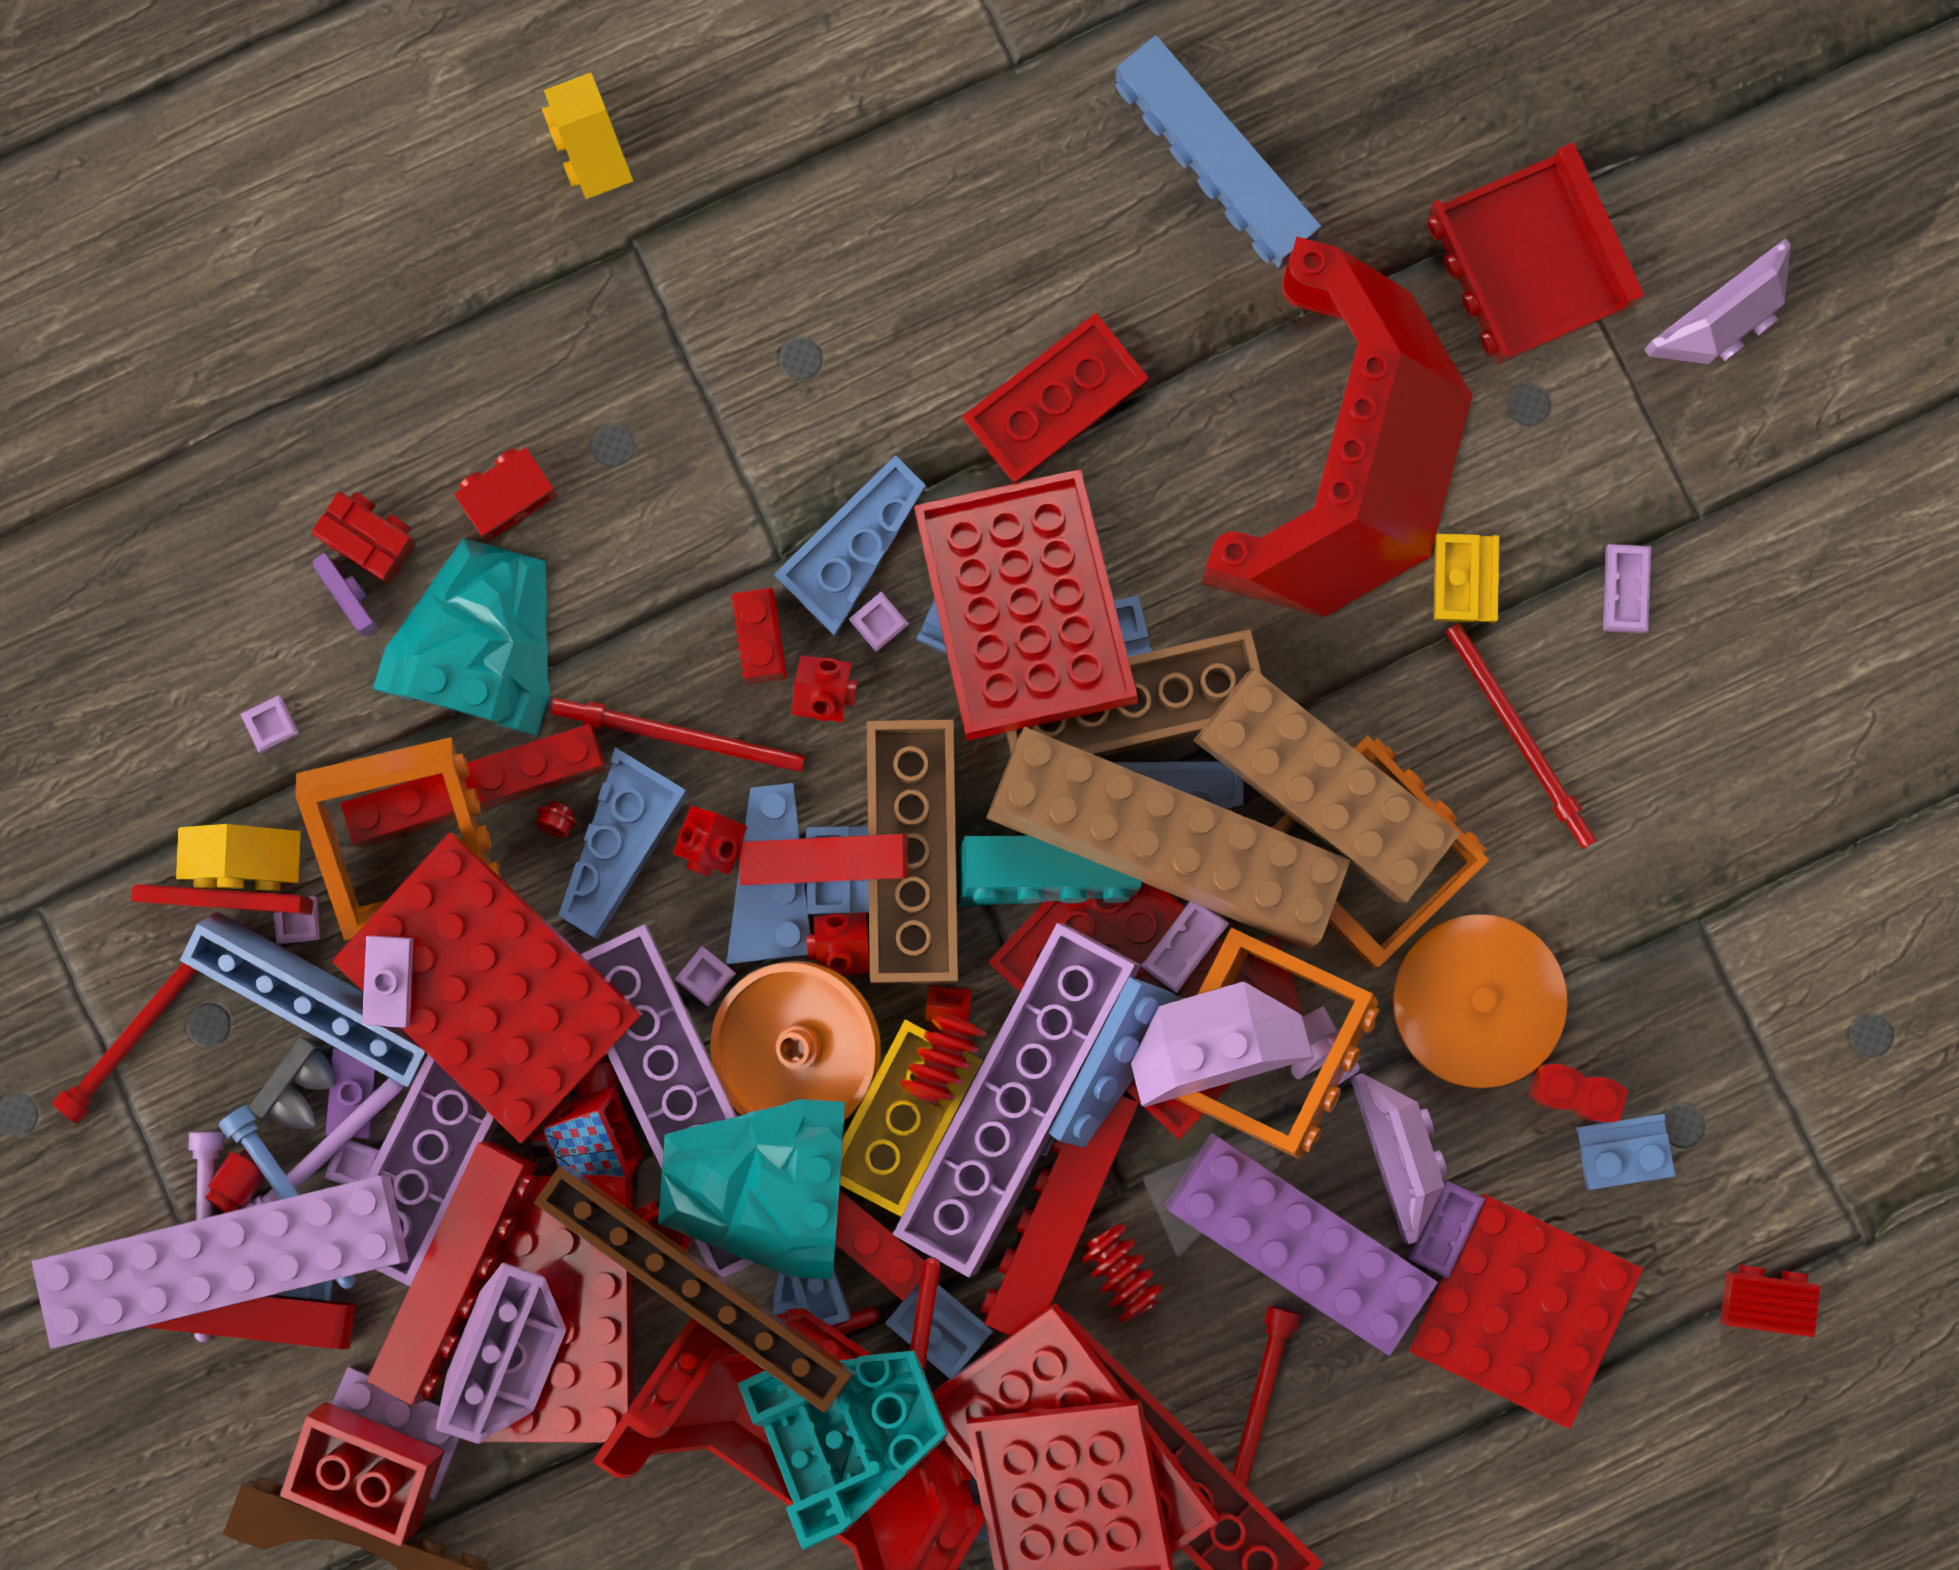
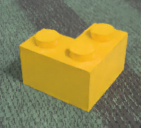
[541,72,633,199]
[176,824,301,892]

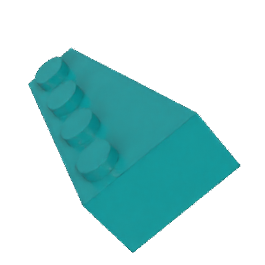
[956,836,1141,907]

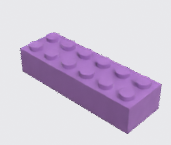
[1164,1132,1438,1356]

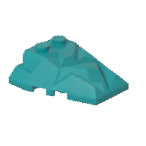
[373,538,550,737]
[658,1099,845,1279]
[737,1351,949,1550]

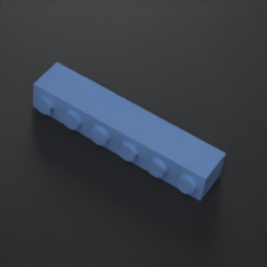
[1115,35,1321,268]
[180,911,428,1088]

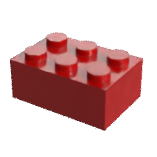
[280,1401,445,1546]

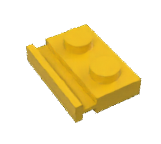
[1433,534,1499,623]

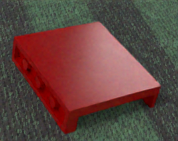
[1427,142,1644,365]

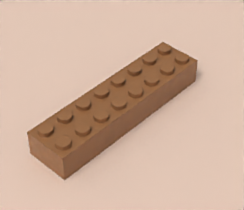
[986,727,1350,950]

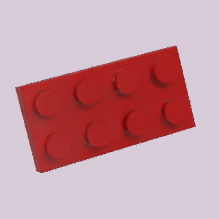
[962,313,1149,484]

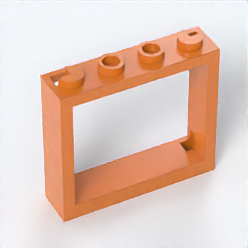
[1272,735,1489,970]
[295,737,501,941]
[1174,928,1380,1160]

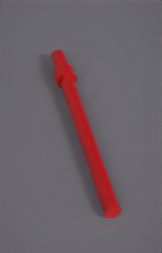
[1445,622,1597,850]
[550,698,806,772]

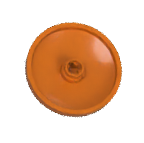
[1392,915,1567,1088]
[710,961,881,1121]

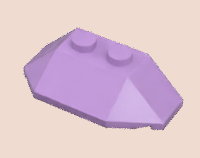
[1644,238,1791,364]
[1131,982,1313,1107]
[1350,1073,1448,1244]
[436,1262,566,1444]

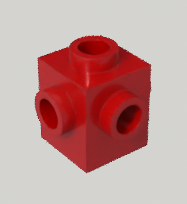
[791,655,858,723]
[673,806,748,877]
[806,912,870,976]

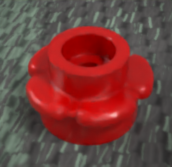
[536,801,577,839]

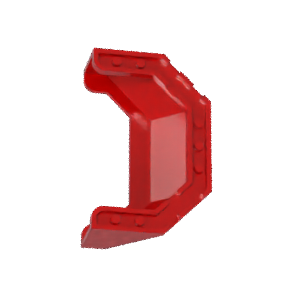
[1201,236,1472,618]
[592,1308,985,1570]

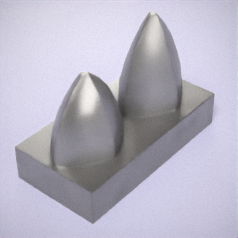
[248,1037,335,1129]

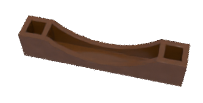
[223,1477,493,1570]

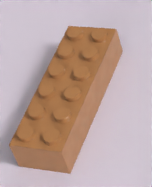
[1006,629,1262,757]
[1193,669,1460,903]
[867,720,958,985]

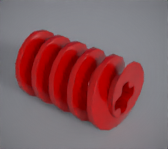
[900,1012,987,1111]
[1079,1223,1163,1324]

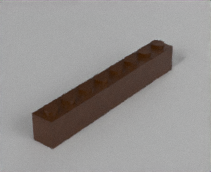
[534,1166,857,1413]

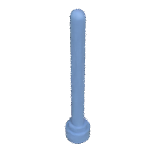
[218,1105,356,1289]

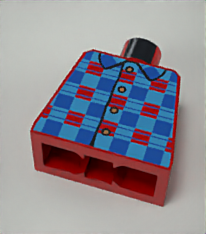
[531,1087,644,1181]

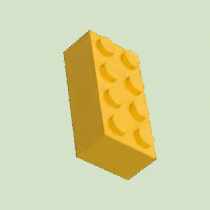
[839,1020,983,1217]

